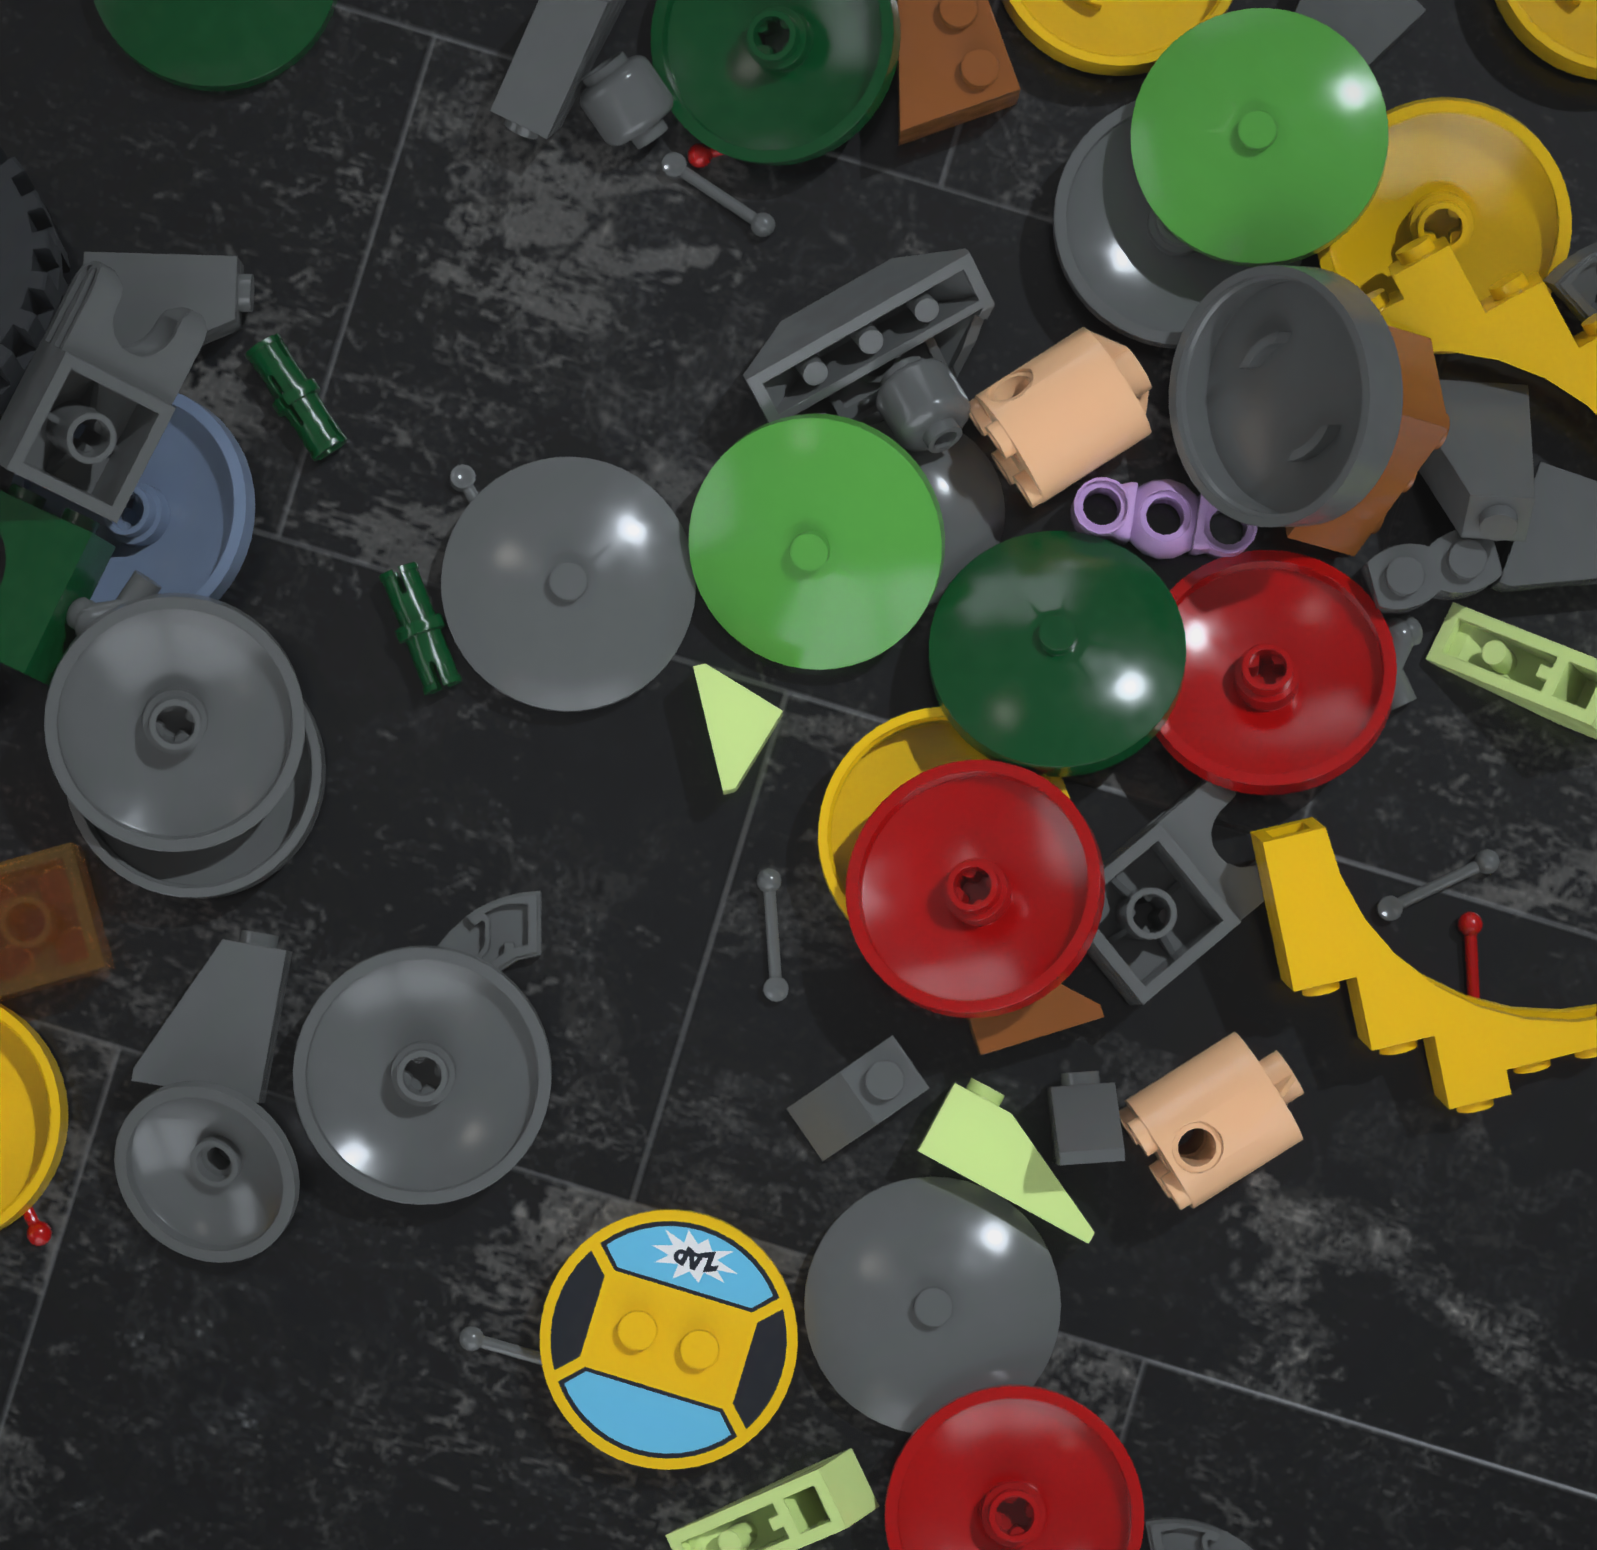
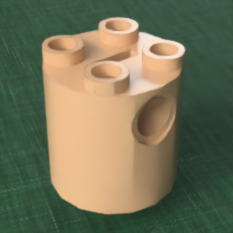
[969,327,1152,508]
[1119,1032,1304,1210]

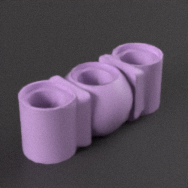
[1070,477,1258,559]

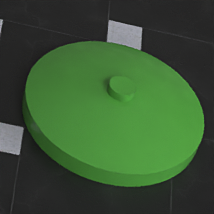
[1131,8,1389,267]
[689,414,945,670]

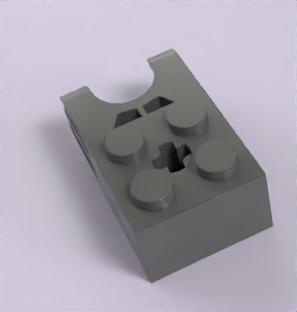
[0,261,207,523]
[1087,779,1265,1005]

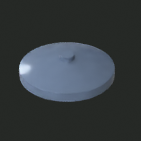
[11,393,255,603]

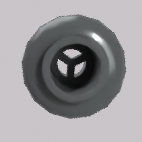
[580,51,674,149]
[876,356,971,453]

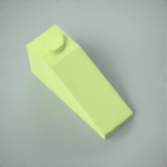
[1426,602,1597,739]
[917,1078,1095,1244]
[665,1448,879,1550]

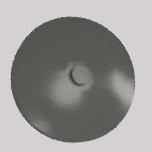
[1053,100,1302,349]
[441,457,696,712]
[44,593,306,852]
[293,945,552,1205]
[804,1176,1061,1433]

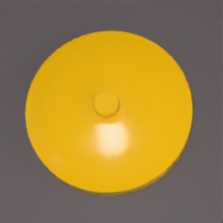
[1317,97,1572,354]

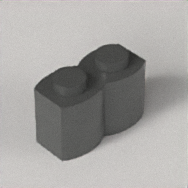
[1358,530,1503,616]

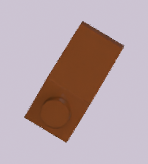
[967,984,1104,1056]

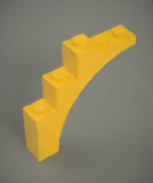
[1366,235,1597,415]
[1250,817,1597,1113]

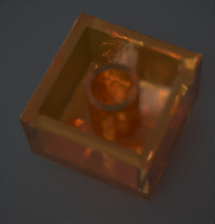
[0,842,115,1002]

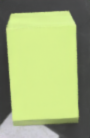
[693,663,783,795]

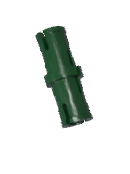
[245,333,348,462]
[379,562,462,695]

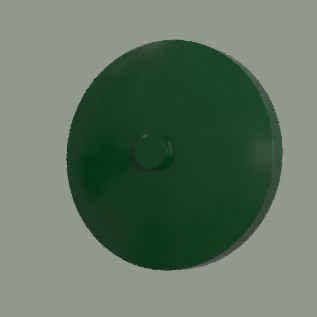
[94,0,338,91]
[651,0,901,166]
[929,531,1186,777]

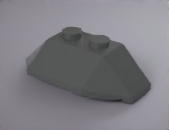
[743,248,995,426]

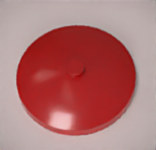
[1156,550,1397,795]
[845,760,1105,1018]
[885,1384,1144,1550]

